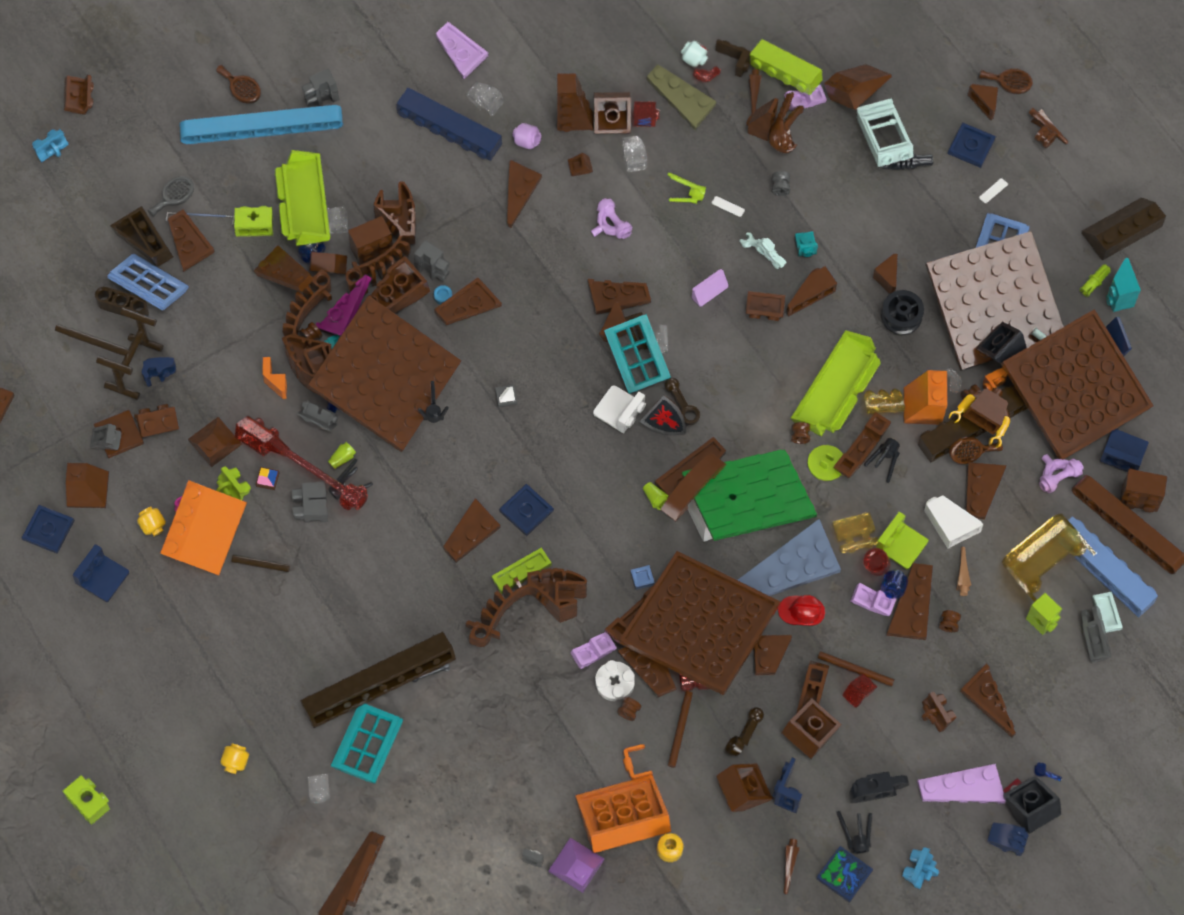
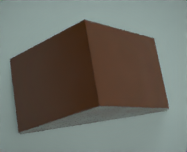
[968,84,998,121]
[309,252,347,274]
[873,254,898,294]
[599,301,631,342]

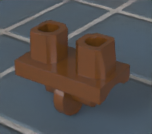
[921,692,957,732]

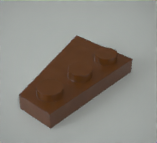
[168,209,215,272]
[434,277,502,325]
[587,279,651,315]
[443,498,500,563]

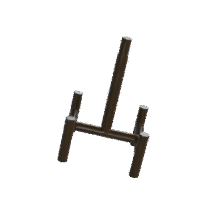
[55,308,164,400]

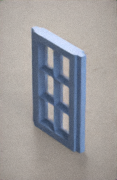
[976,213,1030,248]
[107,254,189,310]

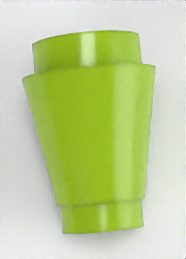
[328,442,356,469]
[643,482,668,510]

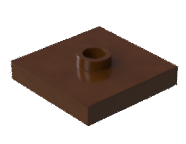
[94,410,144,458]

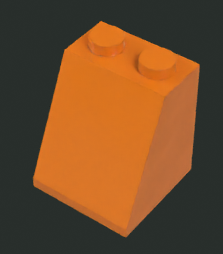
[904,370,947,425]

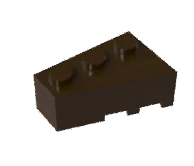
[110,206,173,267]

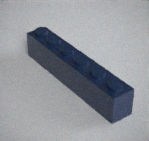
[396,87,502,161]

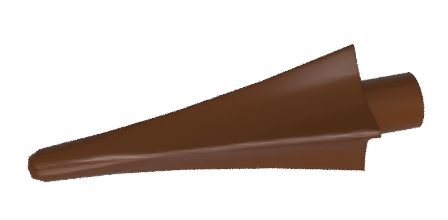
[749,69,762,116]
[1029,108,1068,144]
[784,839,800,895]

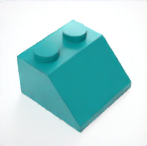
[1106,258,1141,312]

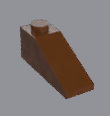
[746,98,779,141]
[786,266,837,317]
[796,660,830,714]

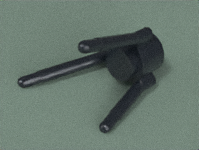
[418,381,449,423]
[864,438,900,483]
[328,459,373,500]
[837,811,872,854]

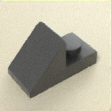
[90,424,121,450]

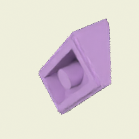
[692,269,728,307]

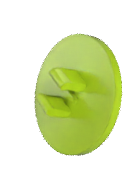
[807,445,843,481]

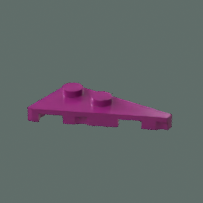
[315,275,371,336]

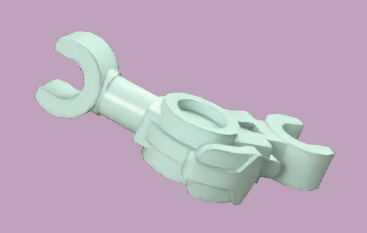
[740,233,787,269]

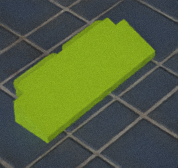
[275,150,330,246]
[791,330,881,437]

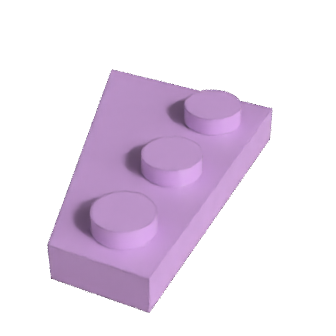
[436,22,488,79]

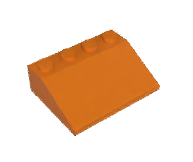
[160,480,247,575]
[575,775,671,853]

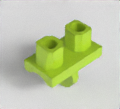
[216,466,251,500]

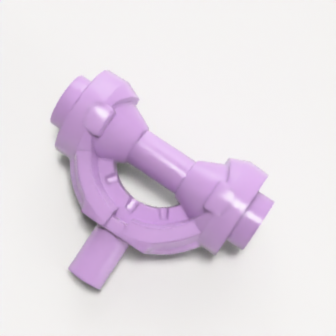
[591,198,633,239]
[1039,454,1084,493]

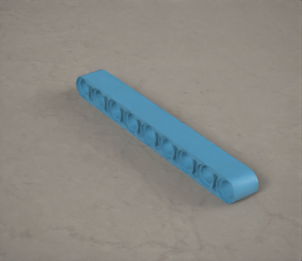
[179,105,343,144]

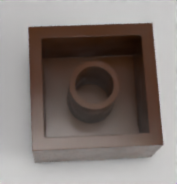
[348,216,393,265]
[1120,469,1167,513]

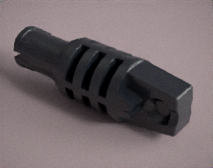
[882,153,933,170]

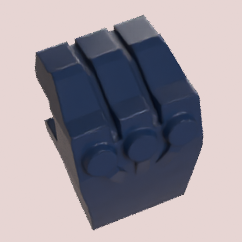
[142,357,177,387]
[988,822,1029,856]

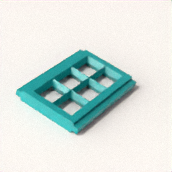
[604,314,671,394]
[331,704,404,784]

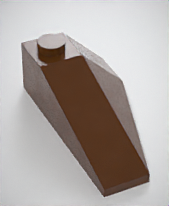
[358,256,430,313]

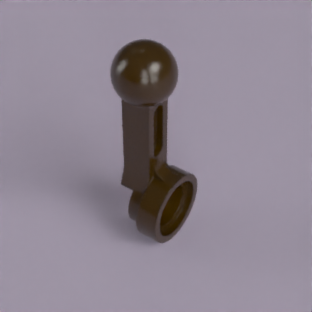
[665,377,700,425]
[725,707,764,756]

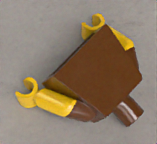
[949,387,1010,448]

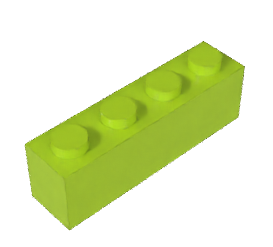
[750,39,823,95]

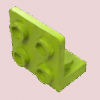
[876,512,929,570]

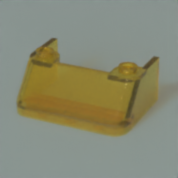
[1002,514,1096,602]

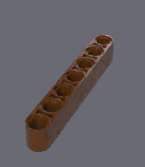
[1072,475,1184,574]

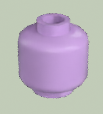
[513,123,541,149]

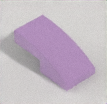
[784,85,827,110]
[850,583,896,616]
[571,632,617,669]

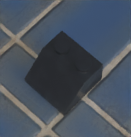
[1003,775,1062,834]

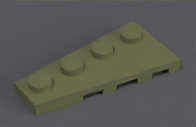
[647,64,716,130]

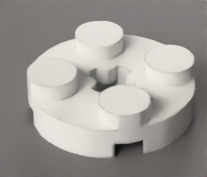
[595,660,635,701]

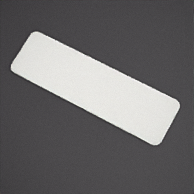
[979,178,1008,203]
[712,196,745,217]

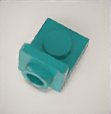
[795,231,818,257]

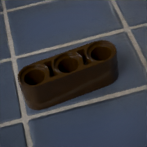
[95,286,149,316]

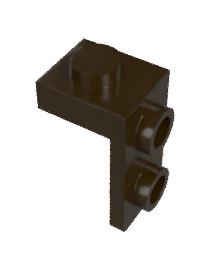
[715,39,751,78]

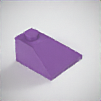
[548,838,604,893]

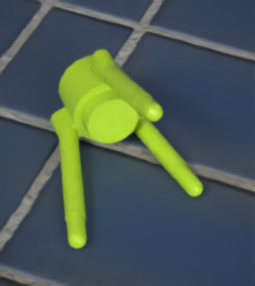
[668,173,706,204]

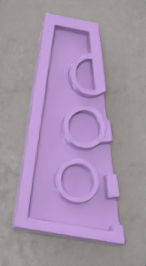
[917,764,1006,804]

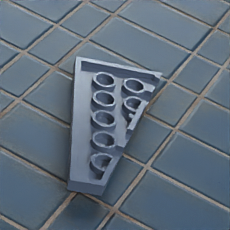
[738,519,841,596]

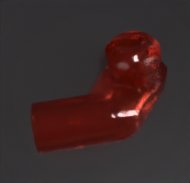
[693,66,721,82]

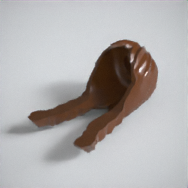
[769,92,804,154]

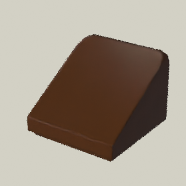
[568,153,593,176]

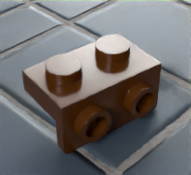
[64,75,94,115]
[746,291,785,321]
[134,404,179,437]

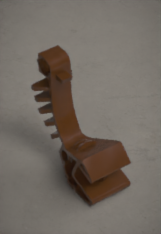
[345,181,417,295]
[282,269,332,393]
[465,568,587,647]

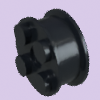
[881,290,924,335]

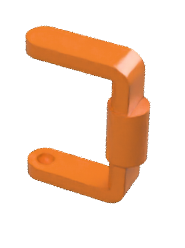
[623,744,653,780]

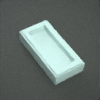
[1092,592,1123,633]

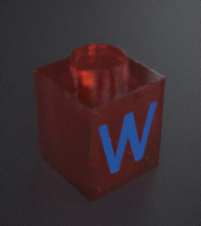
[634,101,660,127]

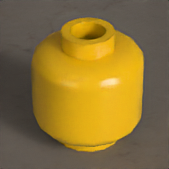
[137,507,166,537]
[220,743,249,774]
[657,833,684,863]

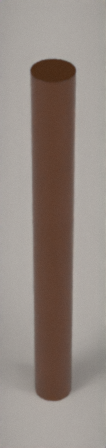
[818,651,894,687]
[668,691,693,768]

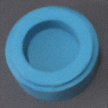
[434,285,452,304]

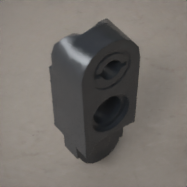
[849,771,909,803]

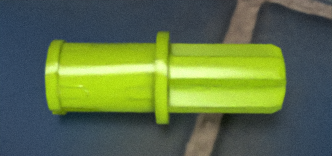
[1079,264,1111,297]

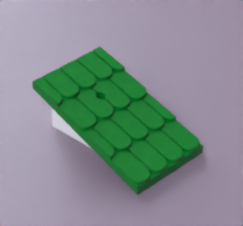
[682,450,817,542]

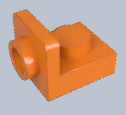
[983,367,1007,391]

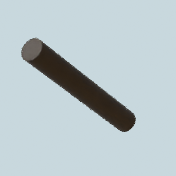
[231,555,290,572]

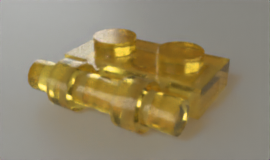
[832,512,878,553]

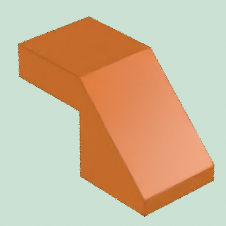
[263,357,287,399]

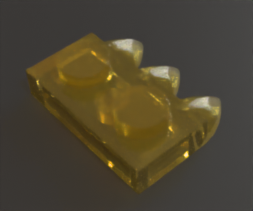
[864,388,905,414]

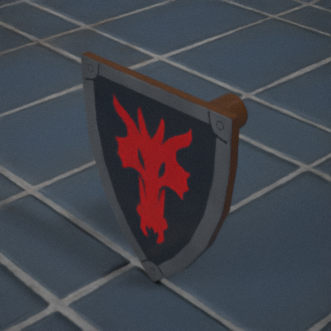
[640,395,686,435]

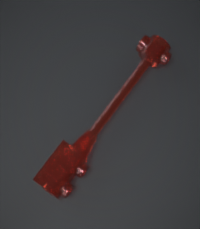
[235,416,368,510]

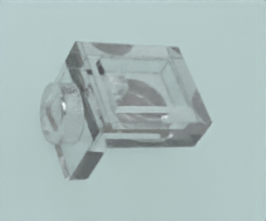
[649,325,668,355]
[308,774,330,803]

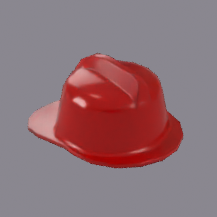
[778,595,825,626]

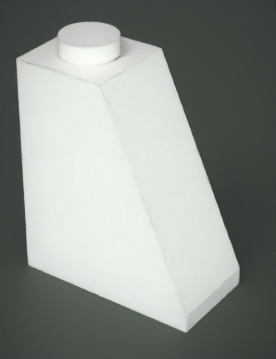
[924,495,983,549]

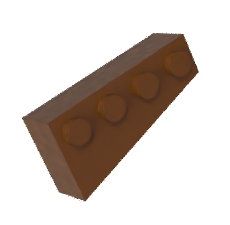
[557,73,594,132]

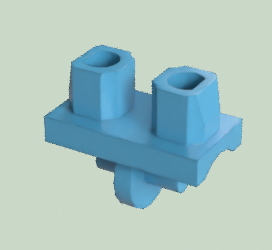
[32,129,69,162]
[903,847,939,889]

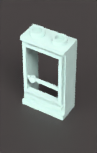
[857,98,913,167]

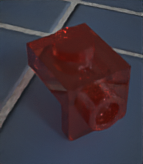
[843,674,878,708]

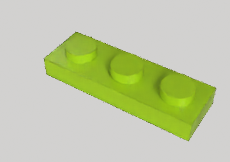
[492,548,552,594]

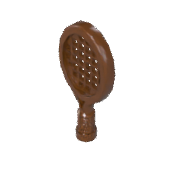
[216,65,261,104]
[979,68,1033,94]
[949,437,1003,464]

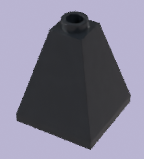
[976,321,1027,364]

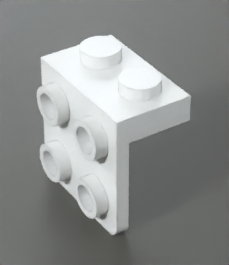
[593,386,646,434]

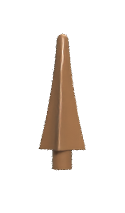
[956,547,971,596]

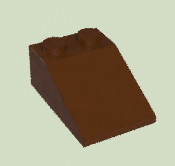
[824,64,892,110]

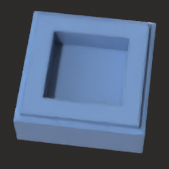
[630,565,655,590]

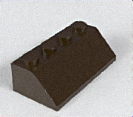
[1081,197,1166,261]

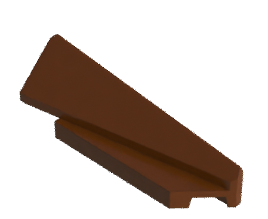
[318,831,385,915]

